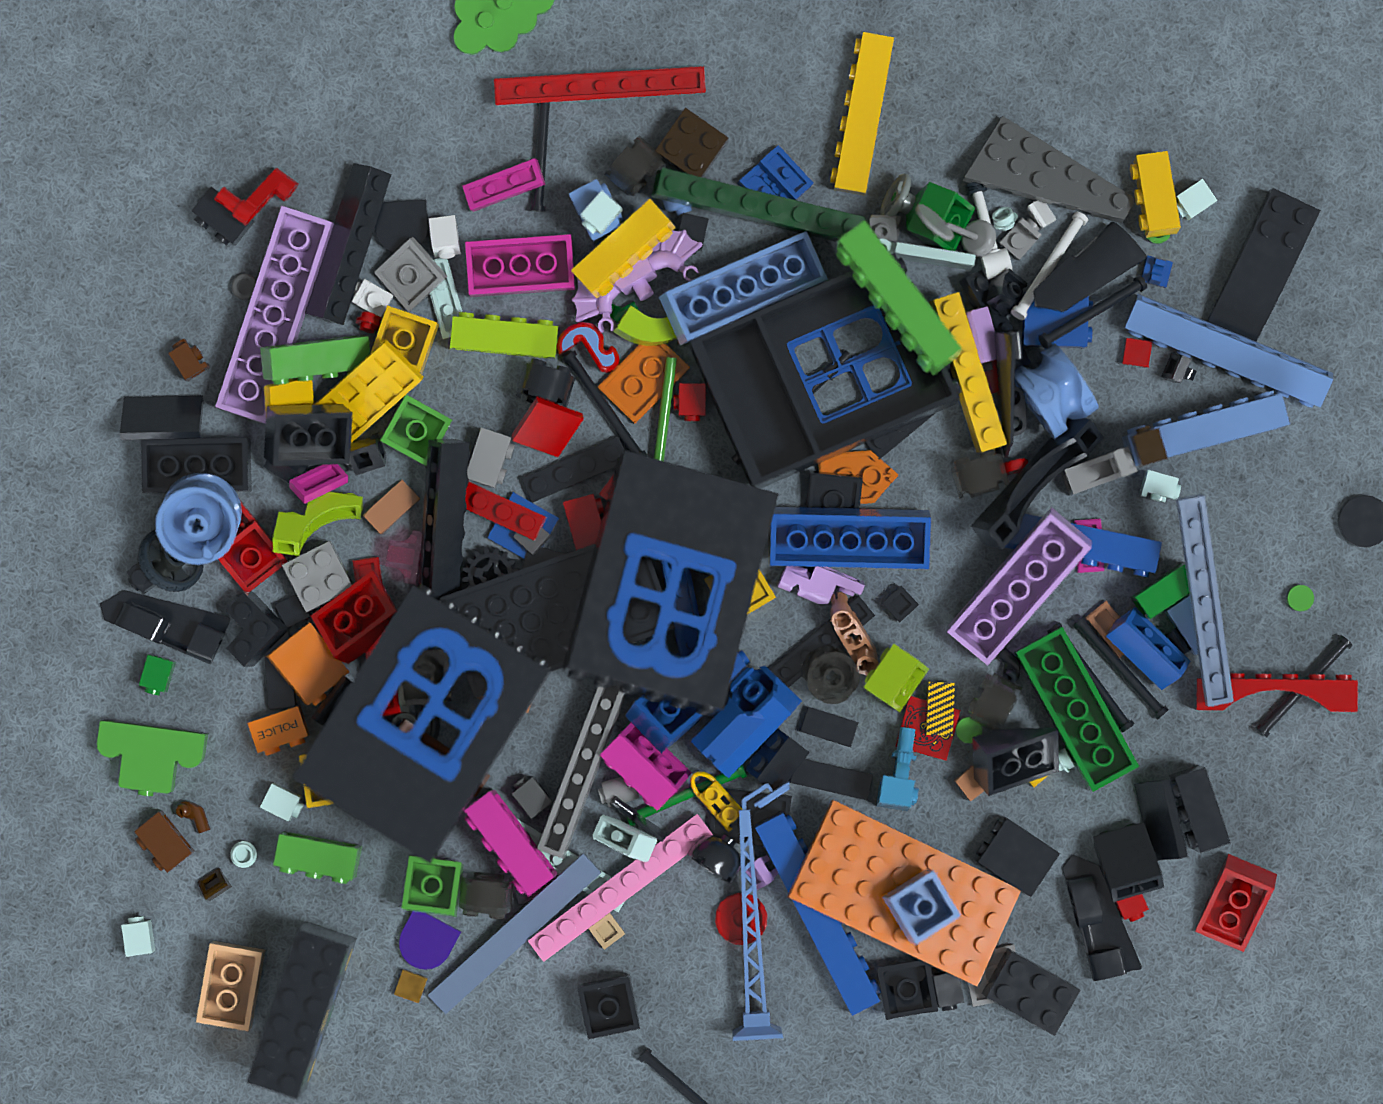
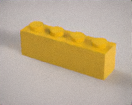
[571,199,676,298]

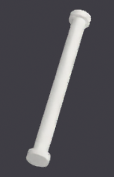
[1011,211,1088,320]

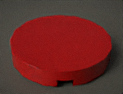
[715,892,767,945]

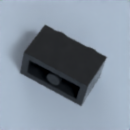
[192,187,255,246]
[745,728,810,790]

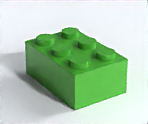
[273,831,362,884]

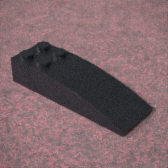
[1207,188,1321,342]

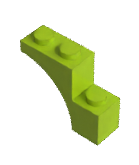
[273,492,363,556]

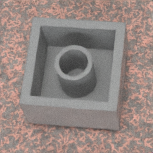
[282,541,353,612]

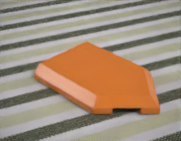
[819,450,899,504]

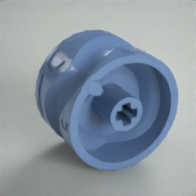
[1014,343,1099,439]
[156,473,242,564]

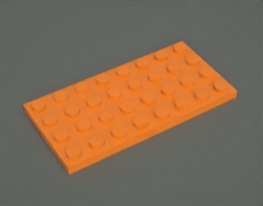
[787,800,1021,986]

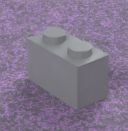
[467,428,515,488]

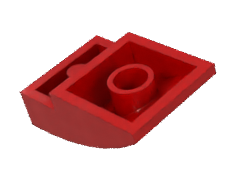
[218,498,288,592]

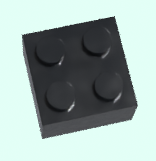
[577,974,640,1040]

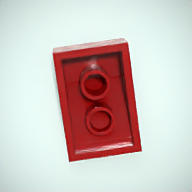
[311,570,397,665]
[1195,854,1277,952]

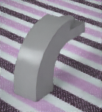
[1061,447,1137,496]

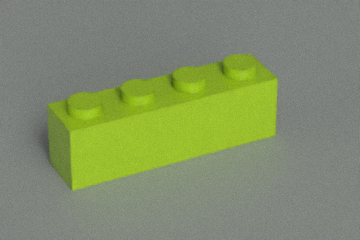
[450,312,558,359]

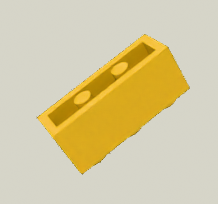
[1130,151,1181,238]

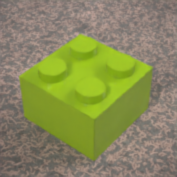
[864,644,929,713]

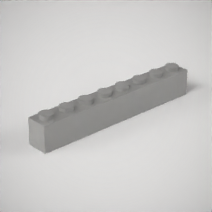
[537,685,626,859]

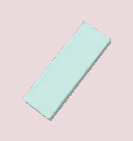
[430,258,463,339]

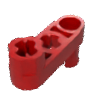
[214,168,298,226]

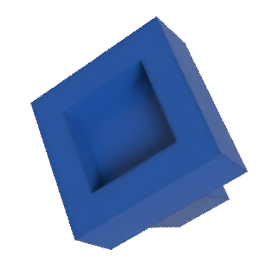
[1142,255,1173,288]

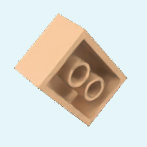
[196,941,265,1031]

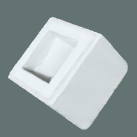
[1027,201,1056,230]

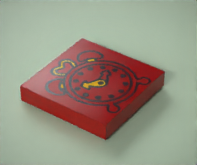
[895,696,961,761]

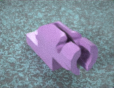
[777,566,865,604]

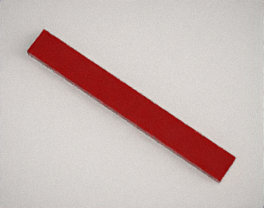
[494,66,706,105]

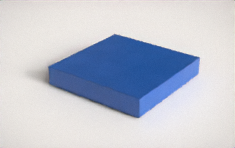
[487,492,559,559]

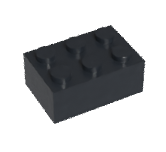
[264,404,353,466]
[1169,765,1231,853]
[982,948,1081,1036]

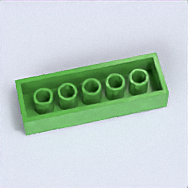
[836,221,962,375]

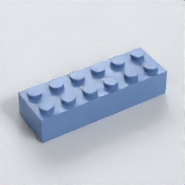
[659,231,828,345]
[1122,391,1290,466]

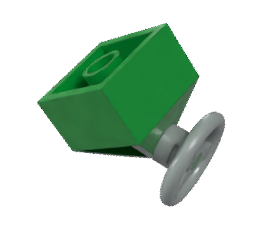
[880,173,975,251]

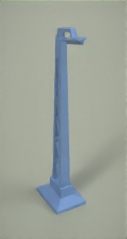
[732,781,790,1041]

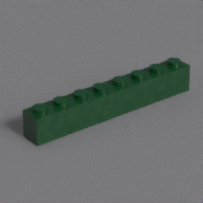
[651,168,866,242]

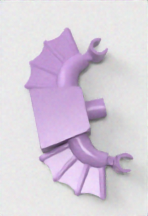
[572,230,702,333]

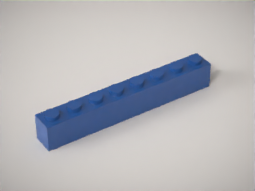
[754,811,881,1016]

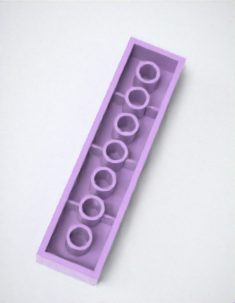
[215,206,334,424]

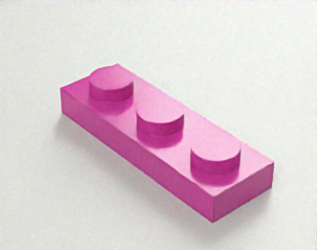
[462,158,546,212]

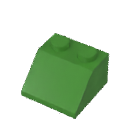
[380,395,452,466]

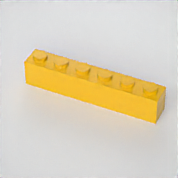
[830,32,894,196]
[929,292,1007,453]

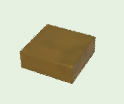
[394,969,428,1003]

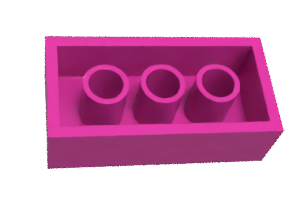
[465,234,576,297]
[465,789,558,896]

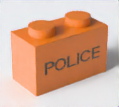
[248,706,310,756]

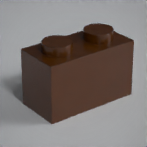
[134,811,195,873]

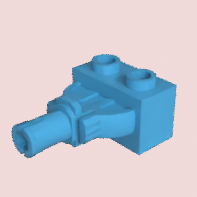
[876,727,919,811]

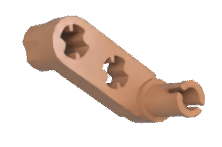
[830,592,879,676]

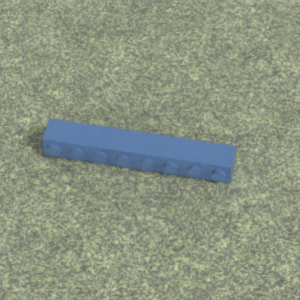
[1125,293,1333,408]

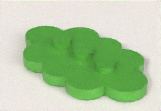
[454,0,554,55]

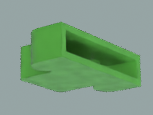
[97,720,208,796]

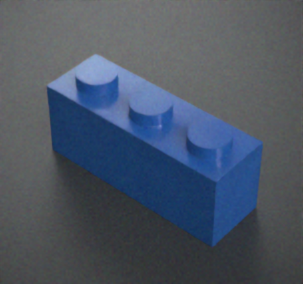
[1106,607,1191,690]

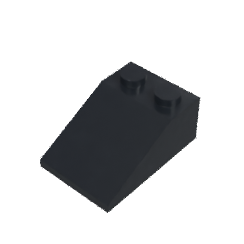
[972,727,1059,796]

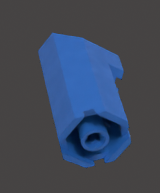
[691,666,802,778]

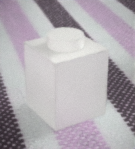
[429,215,461,259]

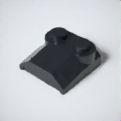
[877,960,938,1020]

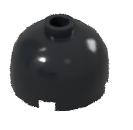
[687,834,741,884]

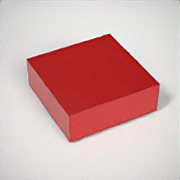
[1122,338,1153,368]

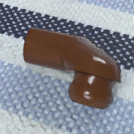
[176,801,211,834]

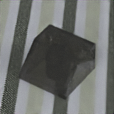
[398,647,453,706]

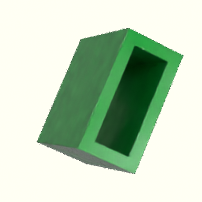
[1130,562,1189,619]

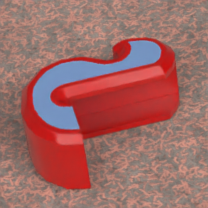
[557,322,620,373]

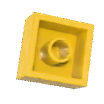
[371,305,439,374]

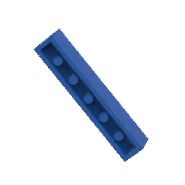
[1004,514,1162,578]

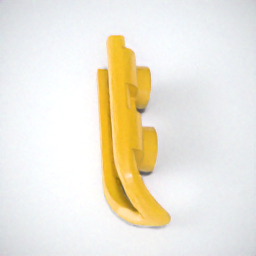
[690,771,742,832]

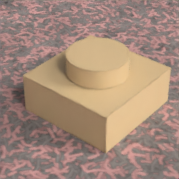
[588,913,625,950]

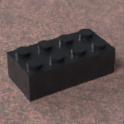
[141,437,252,494]

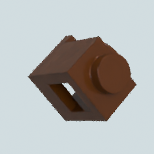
[168,338,211,381]

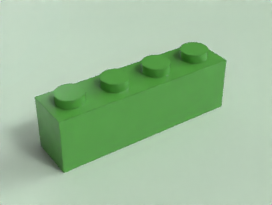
[260,335,370,385]

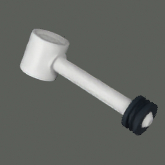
[964,181,1013,280]

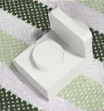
[352,279,394,318]

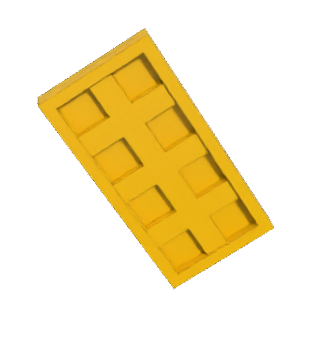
[314,339,424,443]

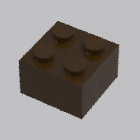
[655,107,729,178]

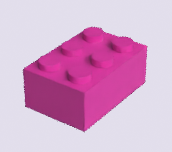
[600,723,692,810]

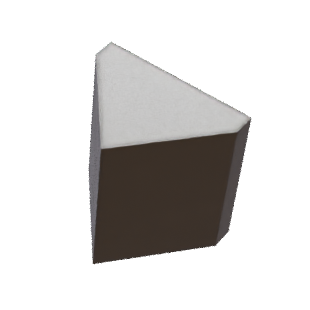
[197,868,232,901]

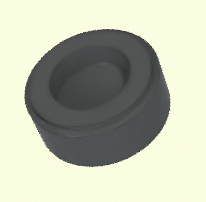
[232,274,257,300]

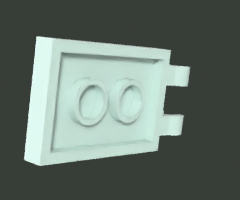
[879,239,976,271]

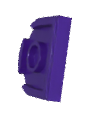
[399,911,462,970]

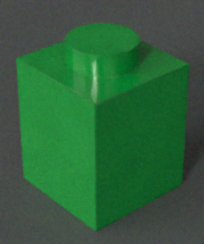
[139,654,176,696]

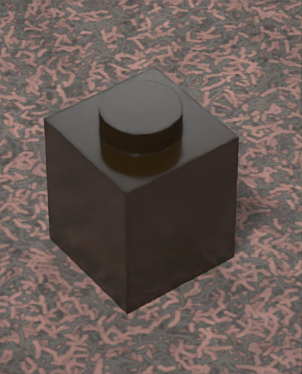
[1130,425,1168,467]

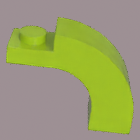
[613,306,677,346]

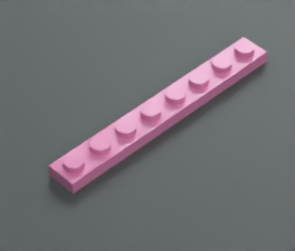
[528,814,713,962]

